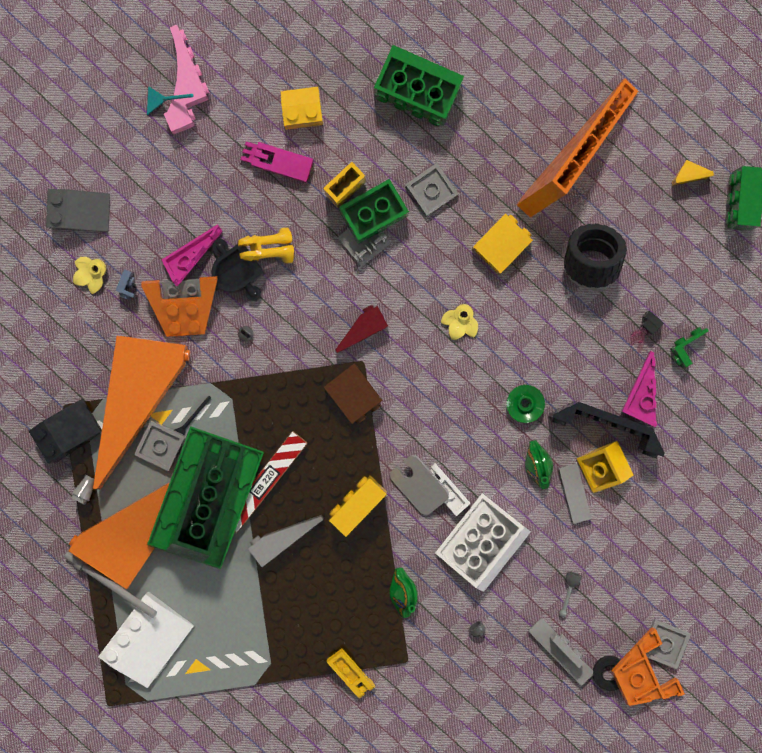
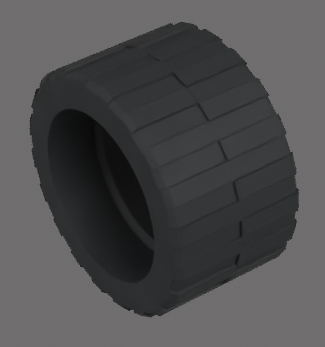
[564,223,627,288]

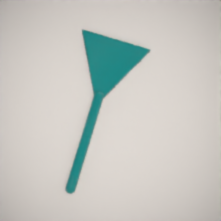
[147,86,194,115]

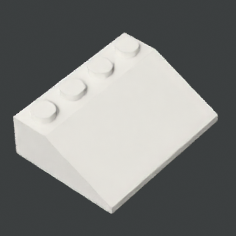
[435,493,531,592]
[98,591,194,688]

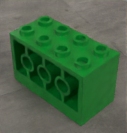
[374,45,464,127]

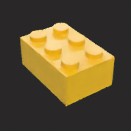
[329,476,387,537]

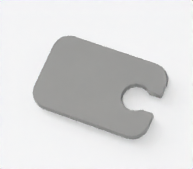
[390,455,449,515]

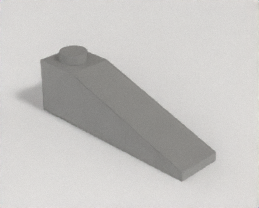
[248,515,324,567]

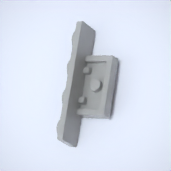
[529,618,593,685]

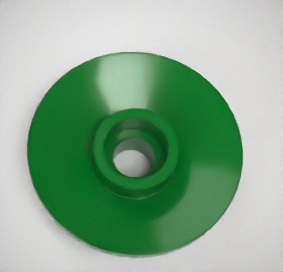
[506,385,545,423]

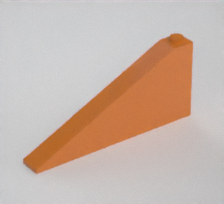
[517,78,638,218]
[93,336,190,489]
[68,482,169,589]

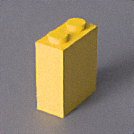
[323,162,366,208]
[472,213,533,275]

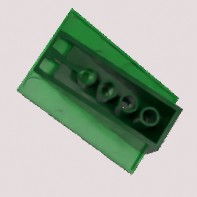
[147,426,264,569]

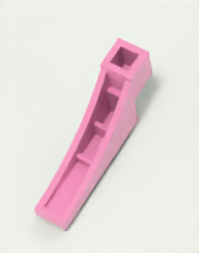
[164,25,210,134]

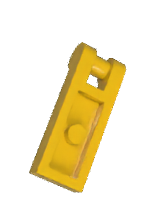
[327,648,375,698]

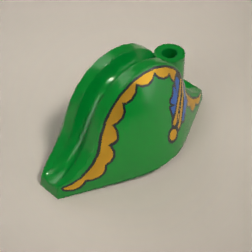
[525,440,554,490]
[390,567,418,618]

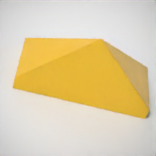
[672,160,714,186]

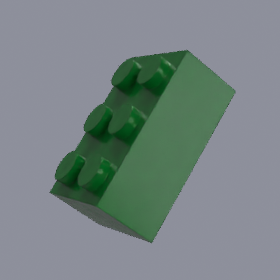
[725,166,762,231]
[339,179,409,244]

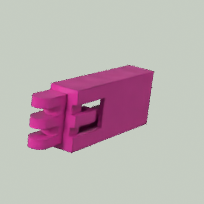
[240,141,314,183]

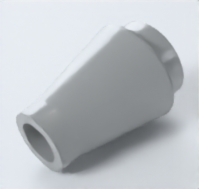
[71,475,94,505]

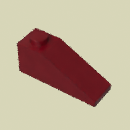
[335,305,388,353]

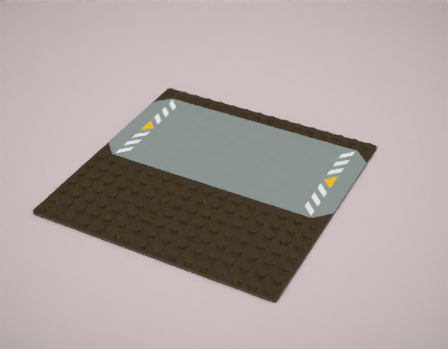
[63,361,408,706]

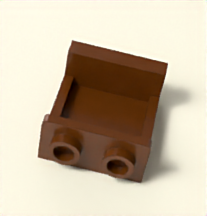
[324,363,383,424]

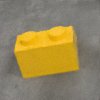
[281,87,323,130]
[577,441,633,493]

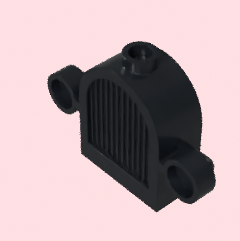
[211,239,265,301]

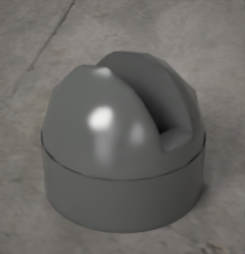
[238,326,254,341]
[469,621,486,638]

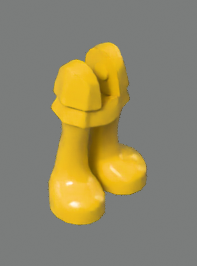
[238,227,294,264]

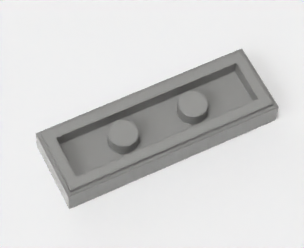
[558,463,592,524]

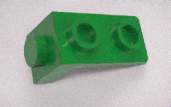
[671,327,709,368]

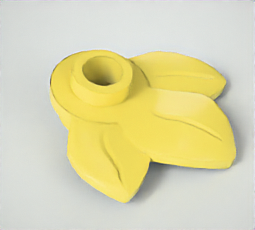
[73,257,106,294]
[441,304,478,340]

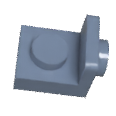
[116,269,137,300]

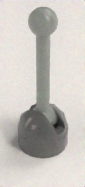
[559,571,582,617]

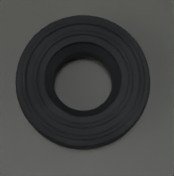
[593,656,620,691]

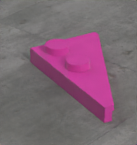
[162,224,223,286]
[621,351,657,427]

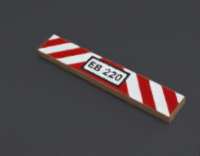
[235,431,308,533]

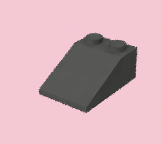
[46,189,110,232]

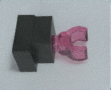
[631,311,664,343]

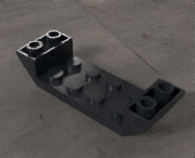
[549,401,665,459]

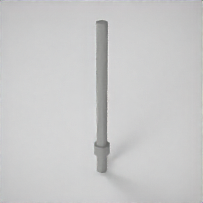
[64,551,157,618]

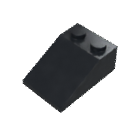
[29,399,102,464]

